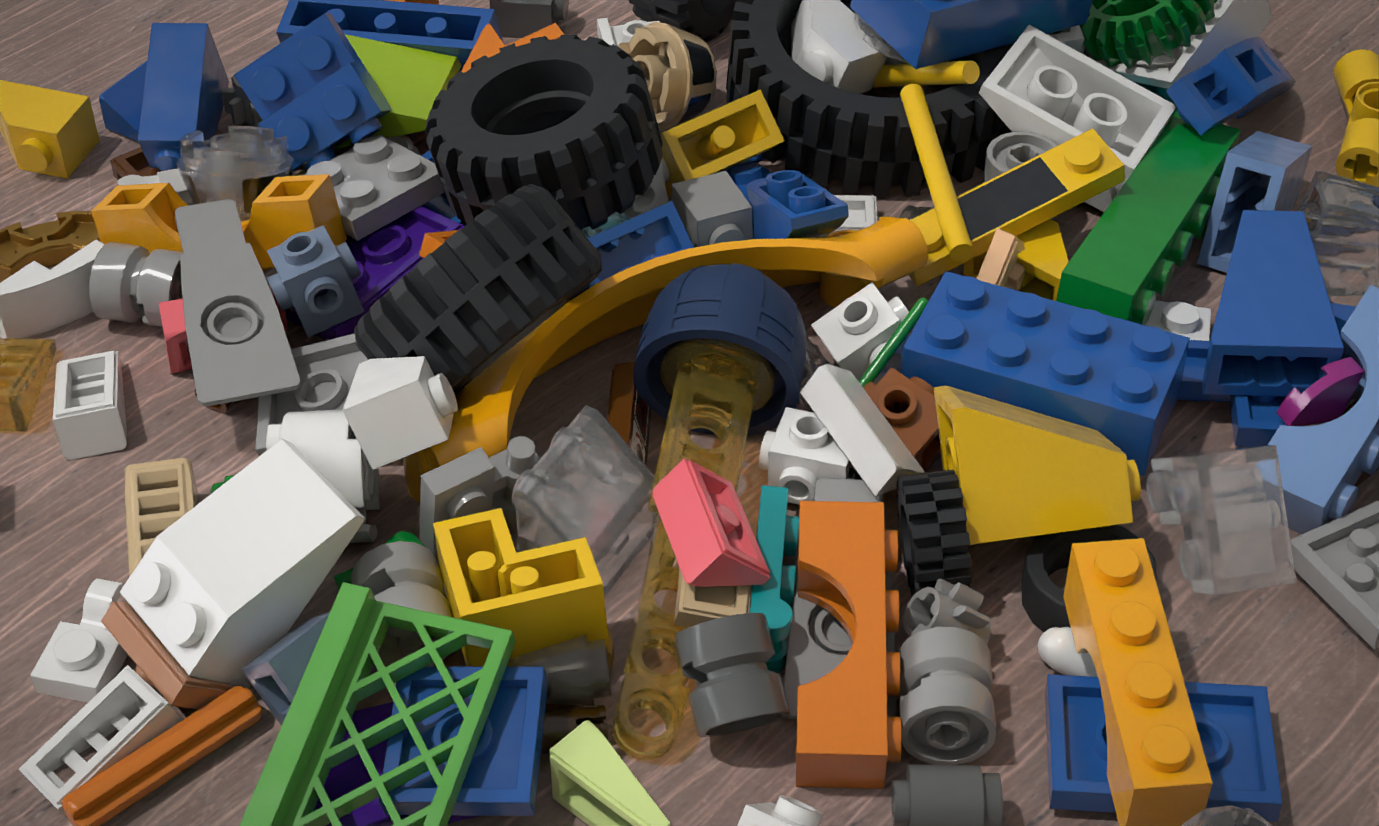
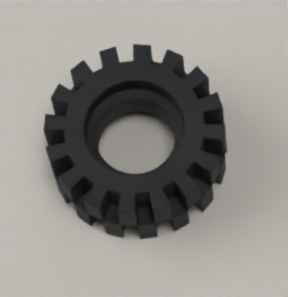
[896,470,972,597]

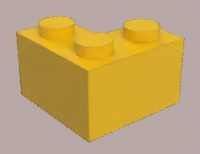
[433,508,609,667]

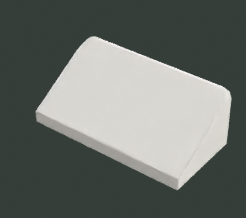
[800,364,925,496]

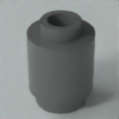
[891,765,1003,826]

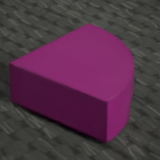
[1277,357,1364,426]

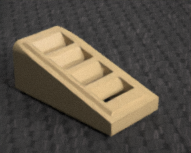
[125,458,198,577]

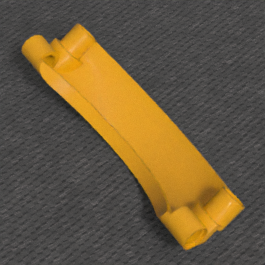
[402,217,928,502]

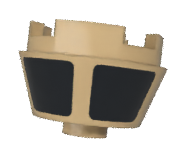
[618,22,717,131]

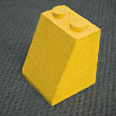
[934,386,1141,545]

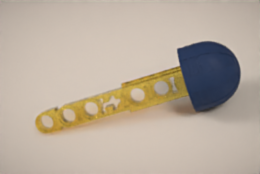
[612,263,807,760]

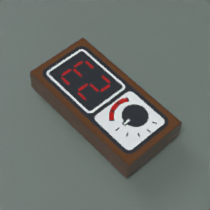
[604,361,651,499]

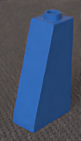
[1201,210,1344,396]

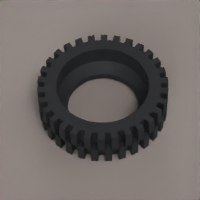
[726,0,1014,197]

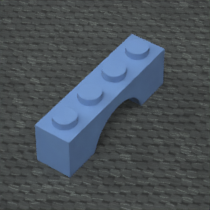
[1246,285,1379,534]

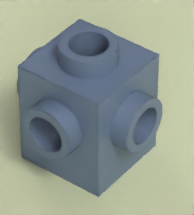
[266,225,365,338]

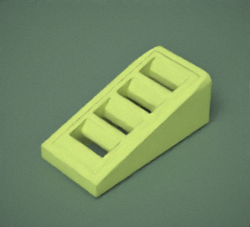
[549,720,670,826]

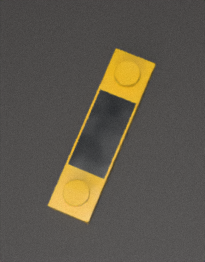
[909,128,1125,287]

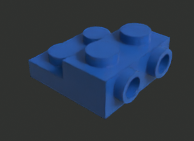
[234,13,392,173]

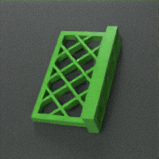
[239,582,516,826]

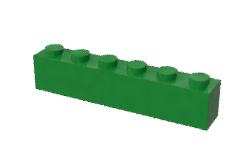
[1056,110,1241,325]

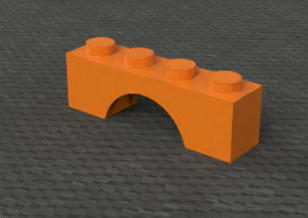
[796,501,901,789]

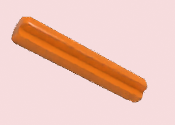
[61,686,263,826]

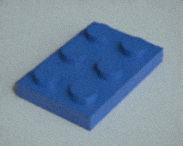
[1045,674,1282,822]

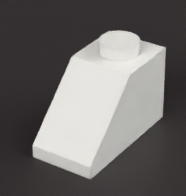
[791,0,892,94]
[342,356,458,470]

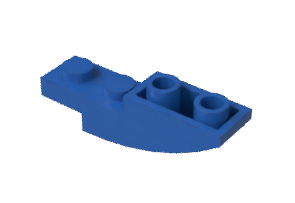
[1166,37,1296,136]
[728,163,849,239]

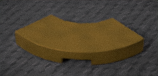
[0,211,101,282]

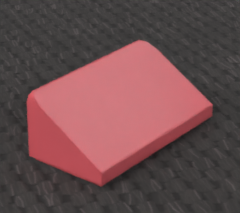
[652,459,770,587]

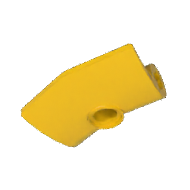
[1333,49,1379,189]

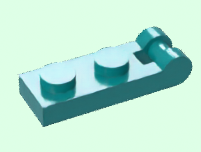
[749,485,799,673]

